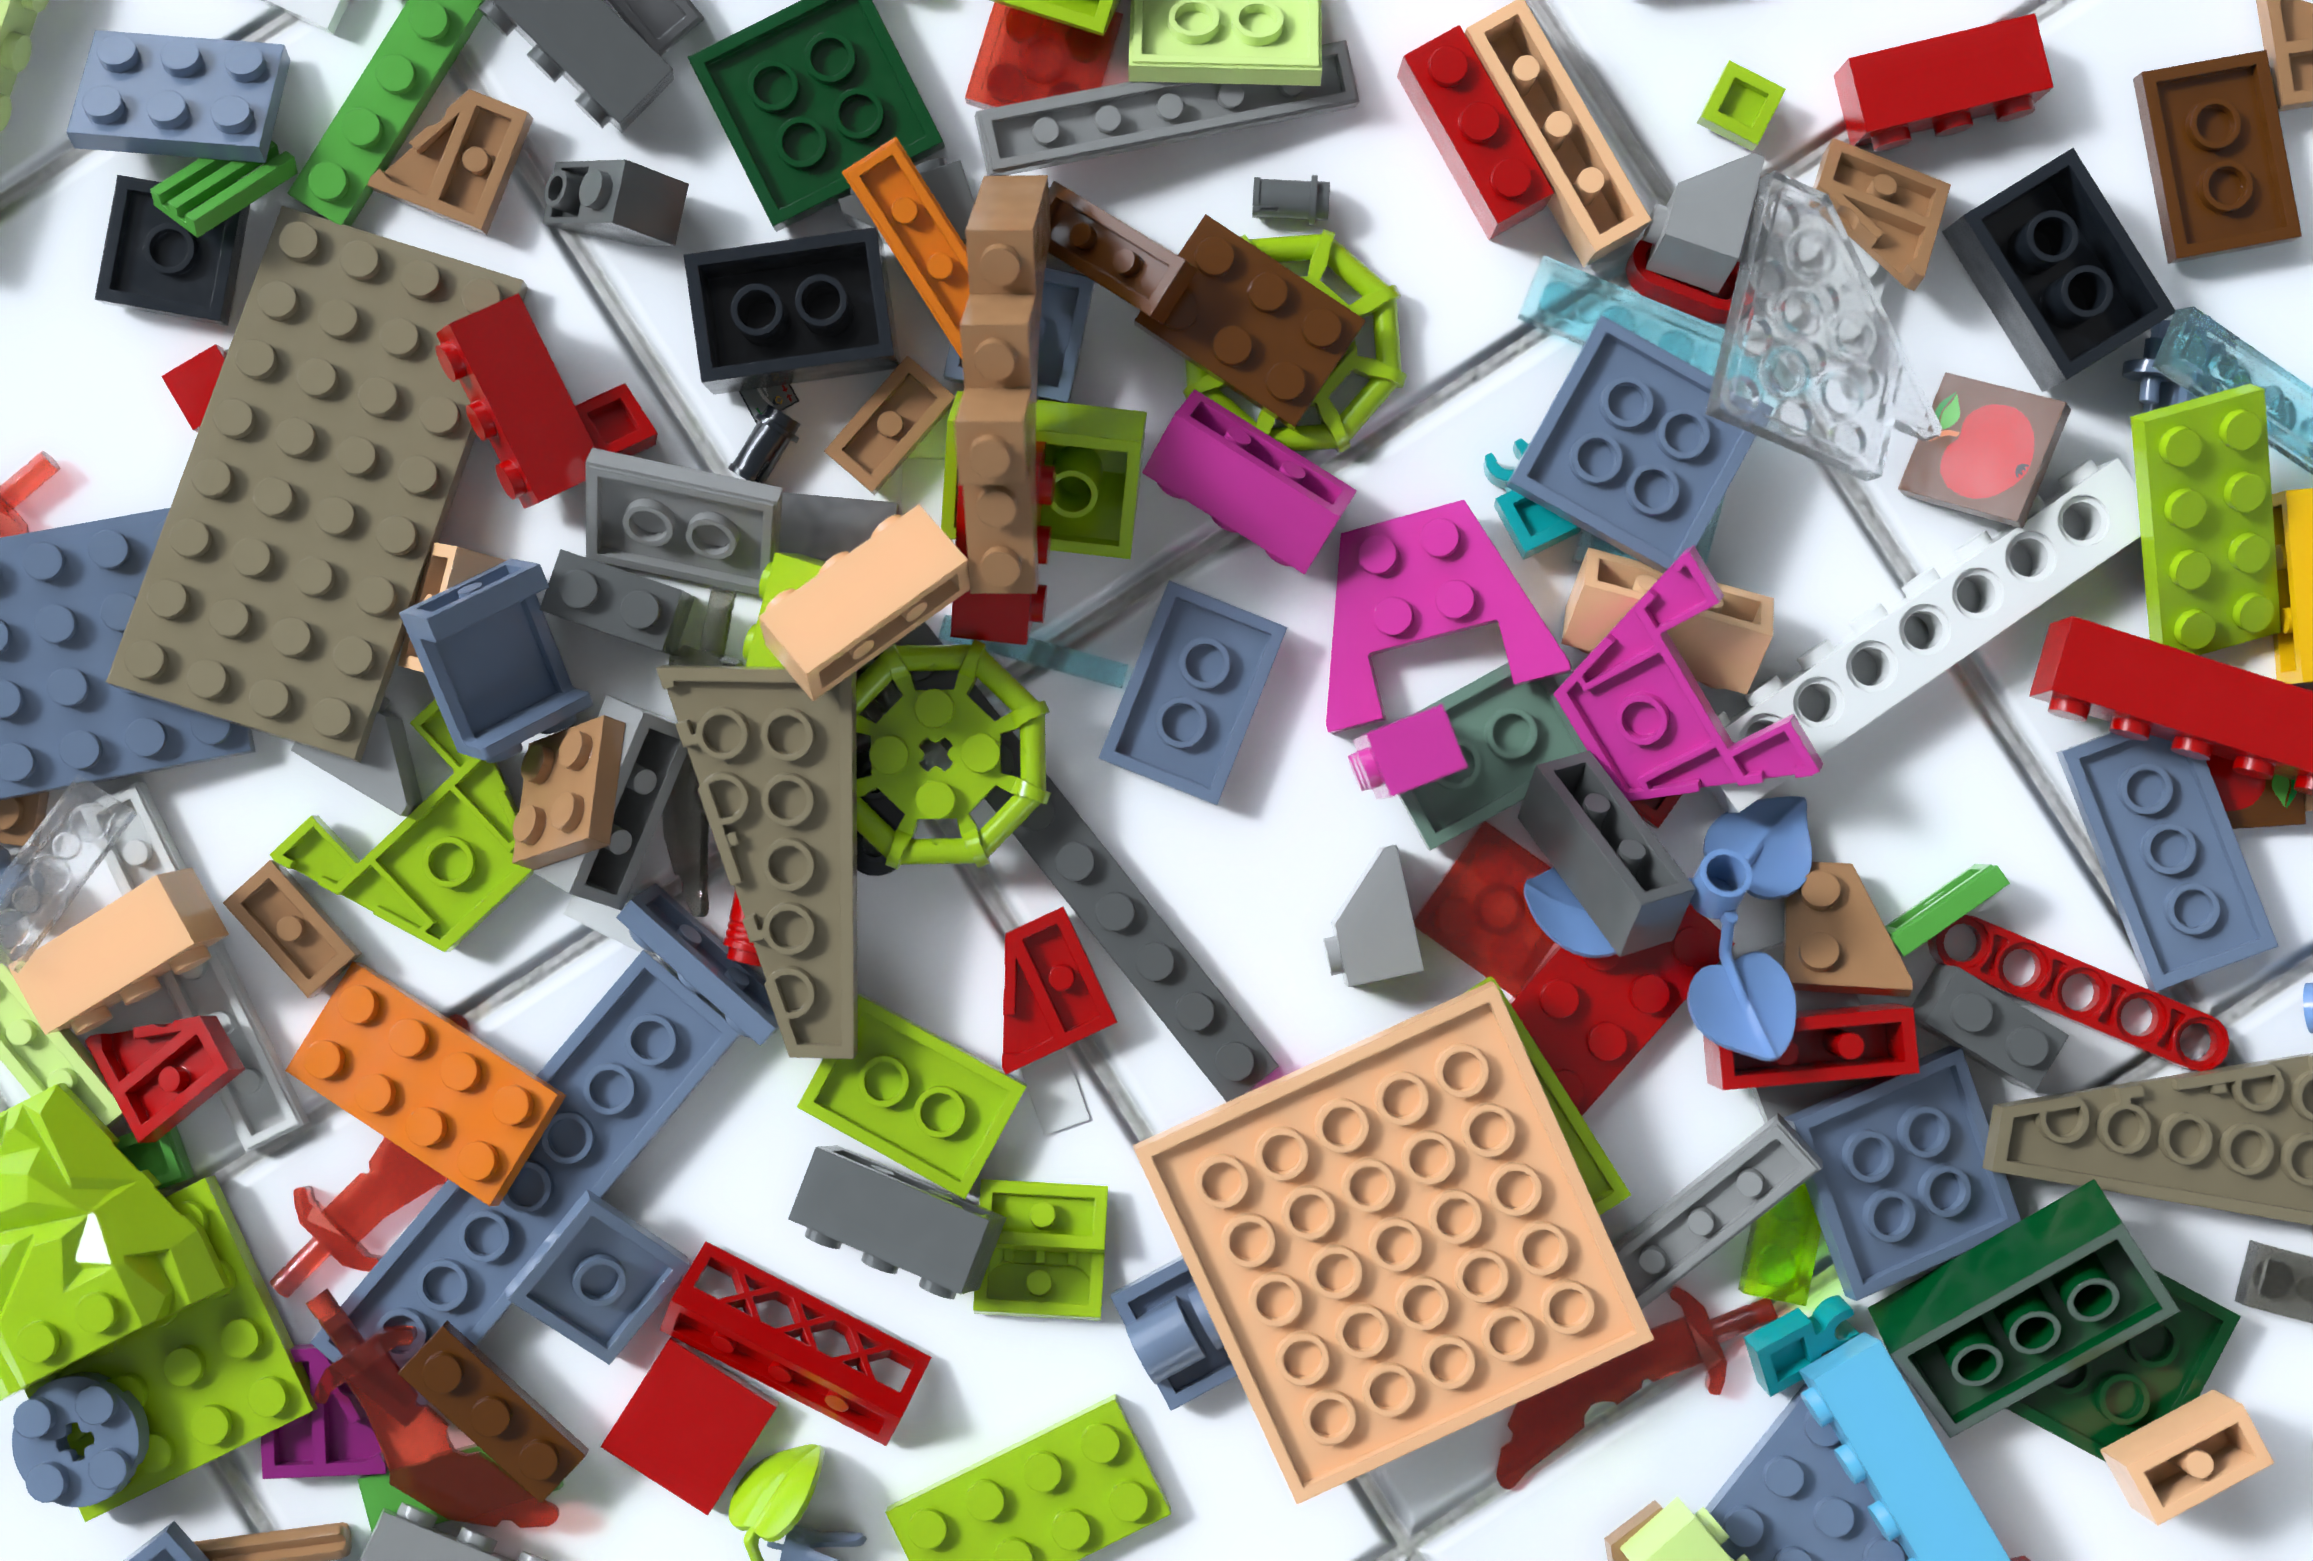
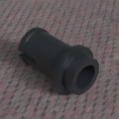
[728,404,801,484]

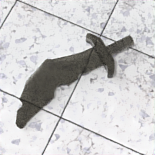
[662,586,744,917]

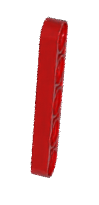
[1927,915,2230,1071]

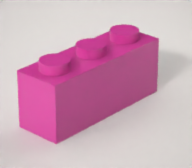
[1142,389,1357,575]
[1348,704,1467,800]

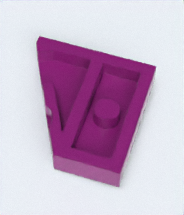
[261,1344,393,1479]

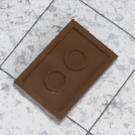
[2133,50,2302,264]
[1134,214,1366,431]

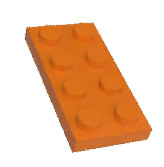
[285,961,567,1206]

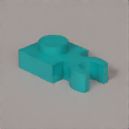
[1483,438,1581,560]
[1743,1295,1860,1397]

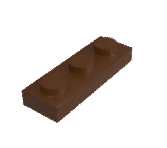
[1048,180,1198,325]
[398,1320,589,1503]

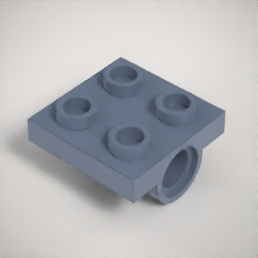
[1110,1255,1237,1411]

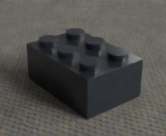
[1942,148,2176,392]
[683,227,900,395]

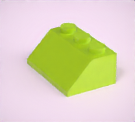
[941,391,1147,559]

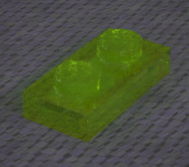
[1738,1182,1821,1306]

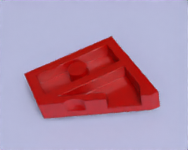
[1002,906,1118,1075]
[84,1016,245,1143]

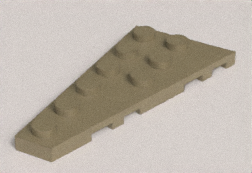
[656,665,858,1059]
[1982,1052,2313,1226]

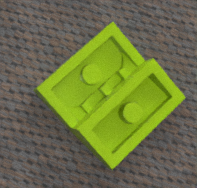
[973,1179,1108,1321]

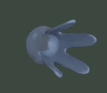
[767,1524,867,1561]

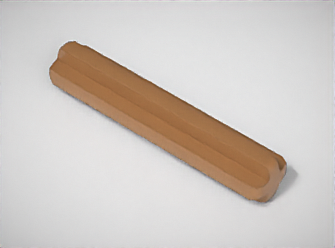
[193,1522,352,1561]

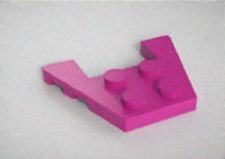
[1326,500,1573,734]
[1553,545,1823,801]

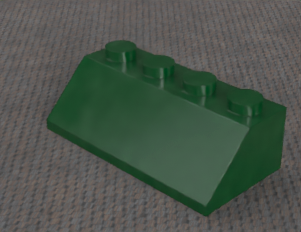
[1868,1179,2180,1438]

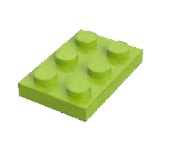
[797,993,1027,1199]

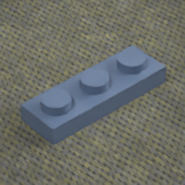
[616,883,779,1046]

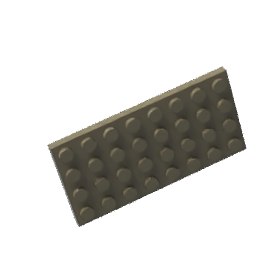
[106,206,528,763]

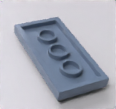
[2056,732,2279,991]

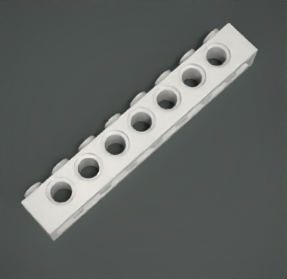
[1708,458,2141,813]

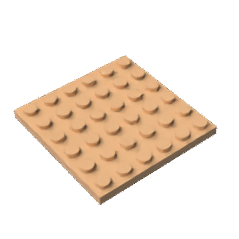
[1133,981,1654,1505]

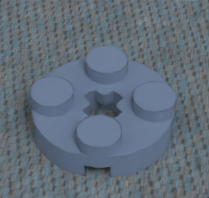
[12,1372,149,1507]

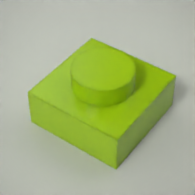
[1696,60,1786,151]

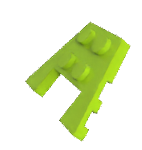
[269,699,534,953]

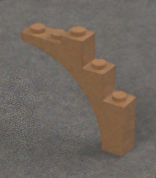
[954,175,1051,594]

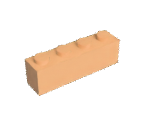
[1465,0,1651,268]

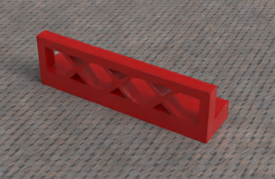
[660,1241,932,1446]

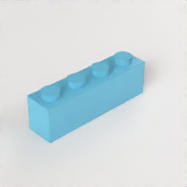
[1799,1332,2011,1561]

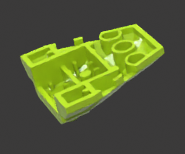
[0,1083,231,1402]

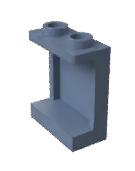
[399,558,593,763]

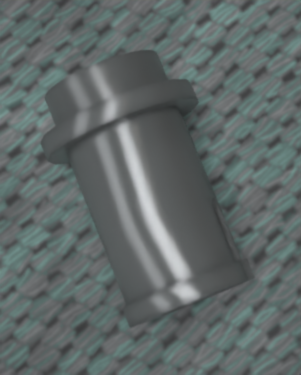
[1252,175,1330,226]

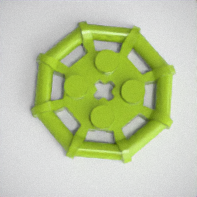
[1182,229,1407,453]
[856,639,1051,870]

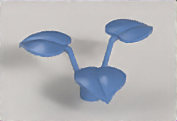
[1524,796,1812,1061]

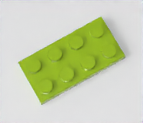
[2130,384,2281,655]
[885,1394,1172,1561]

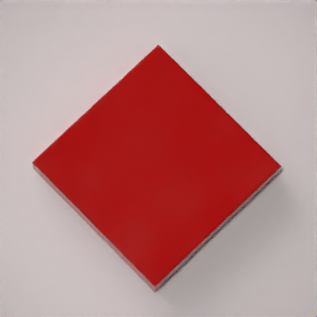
[600,1336,780,1516]

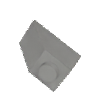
[1643,153,1765,294]
[291,696,423,817]
[1323,844,1424,987]

